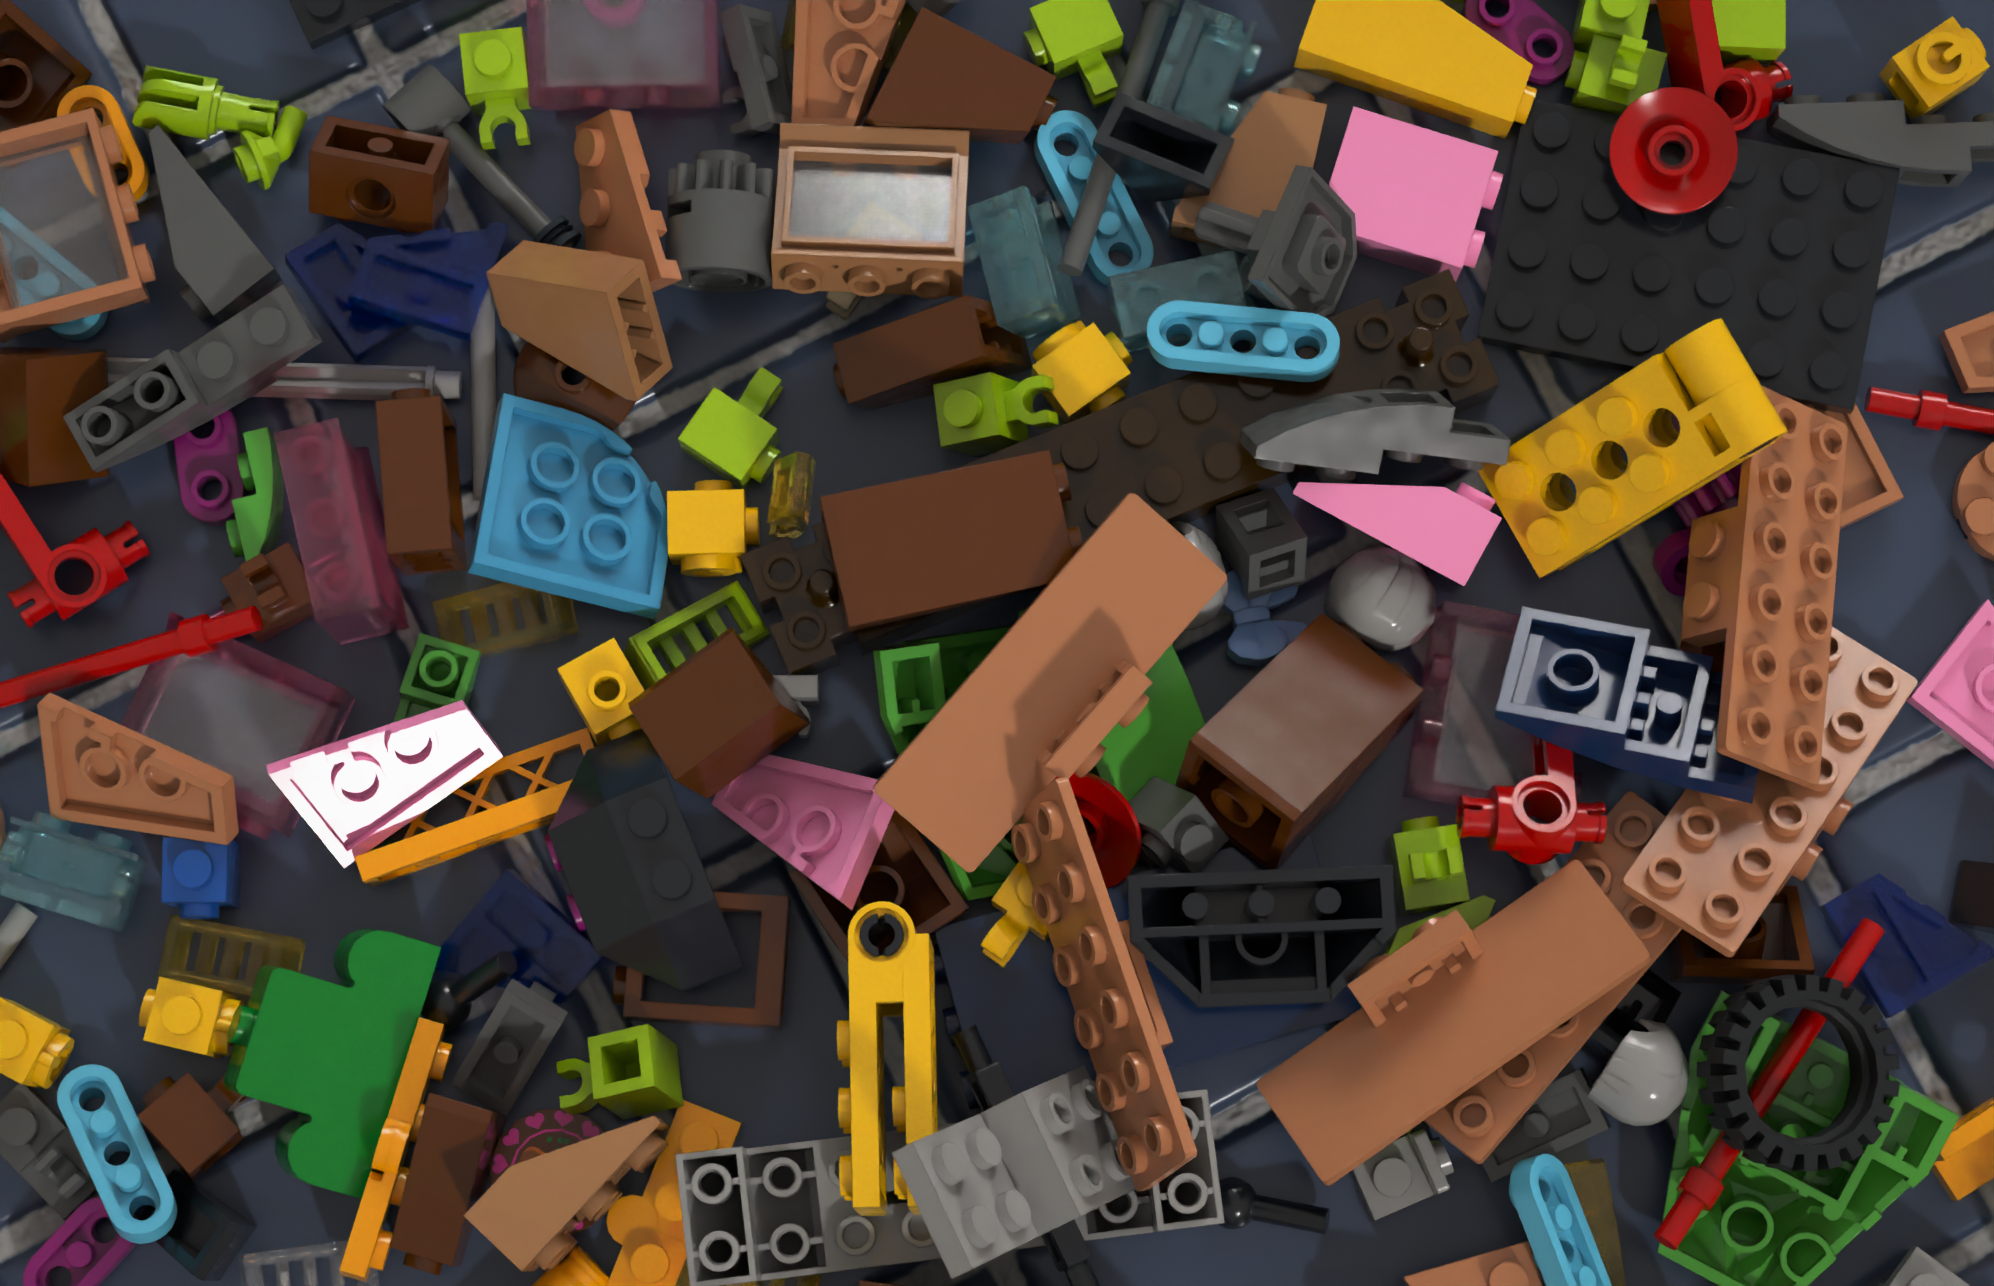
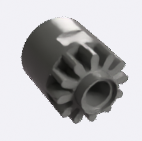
[665,150,777,293]

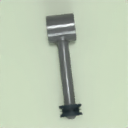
[382,63,582,248]

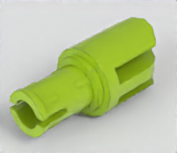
[132,65,280,140]

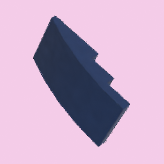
[1495,606,1760,803]

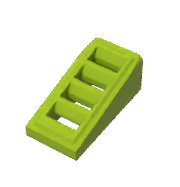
[624,581,770,690]

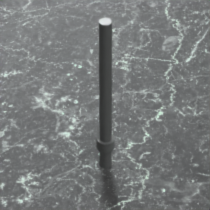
[1058,0,1181,277]

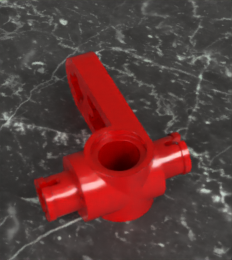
[1657,0,1793,131]
[0,472,151,629]
[1456,734,1607,865]

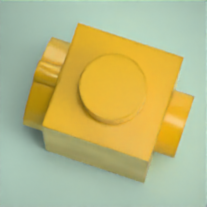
[1878,16,1990,119]
[1031,320,1133,424]
[667,480,760,577]
[557,638,644,746]
[139,976,244,1059]
[0,997,75,1089]

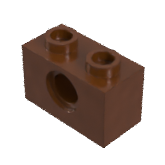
[309,115,450,236]

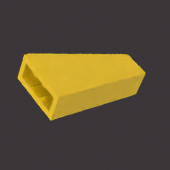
[1294,0,1537,139]

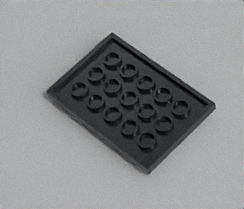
[1477,99,1900,414]

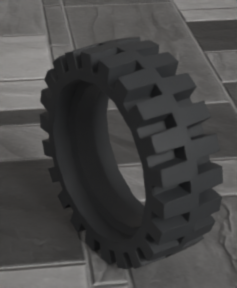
[1697,974,1900,1171]

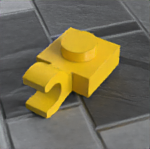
[981,861,1049,968]

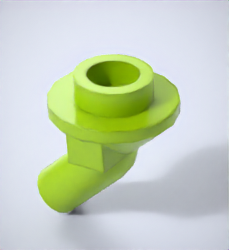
[233,106,308,191]

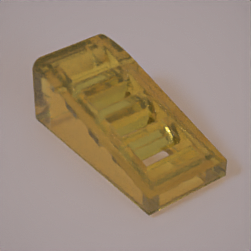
[432,582,578,657]
[157,914,305,995]

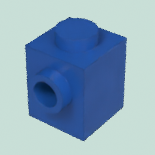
[161,837,241,919]

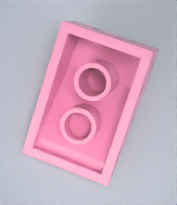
[1292,482,1502,586]

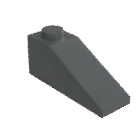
[148,125,285,324]

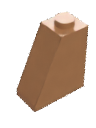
[1169,88,1327,252]
[486,240,673,401]

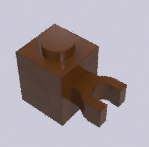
[220,542,328,644]
[137,1072,250,1183]

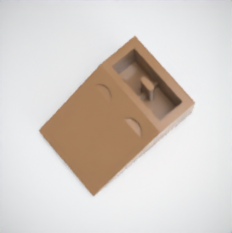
[464,1116,670,1271]

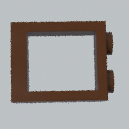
[375,388,468,576]
[613,892,791,1030]

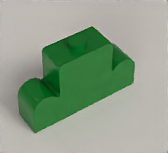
[223,928,441,1199]

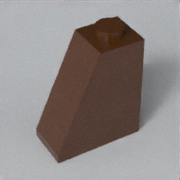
[862,7,1058,144]
[833,295,1032,409]
[390,1092,508,1275]

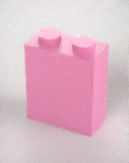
[1329,106,1504,283]

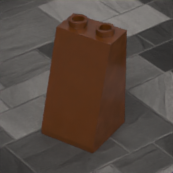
[819,450,1083,633]
[1175,613,1424,870]

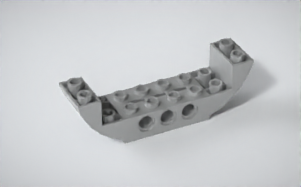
[675,1089,1225,1286]

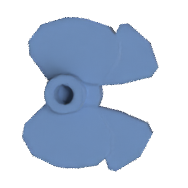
[1221,570,1307,666]

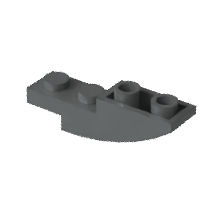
[1766,92,1994,187]
[63,284,323,472]
[1239,389,1511,480]

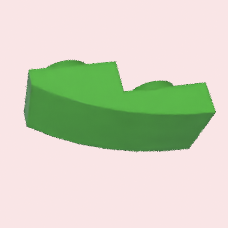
[226,427,284,561]
[393,633,481,723]

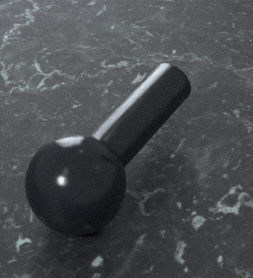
[421,950,518,1030]
[1217,1177,1330,1234]

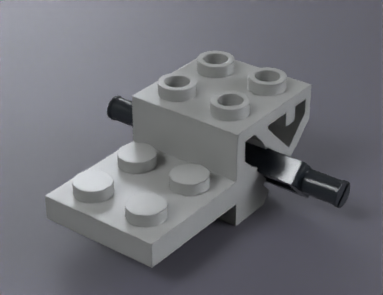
[892,1025,1136,1286]

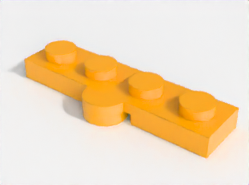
[339,1017,453,1282]
[606,1100,743,1286]

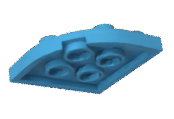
[467,393,668,619]

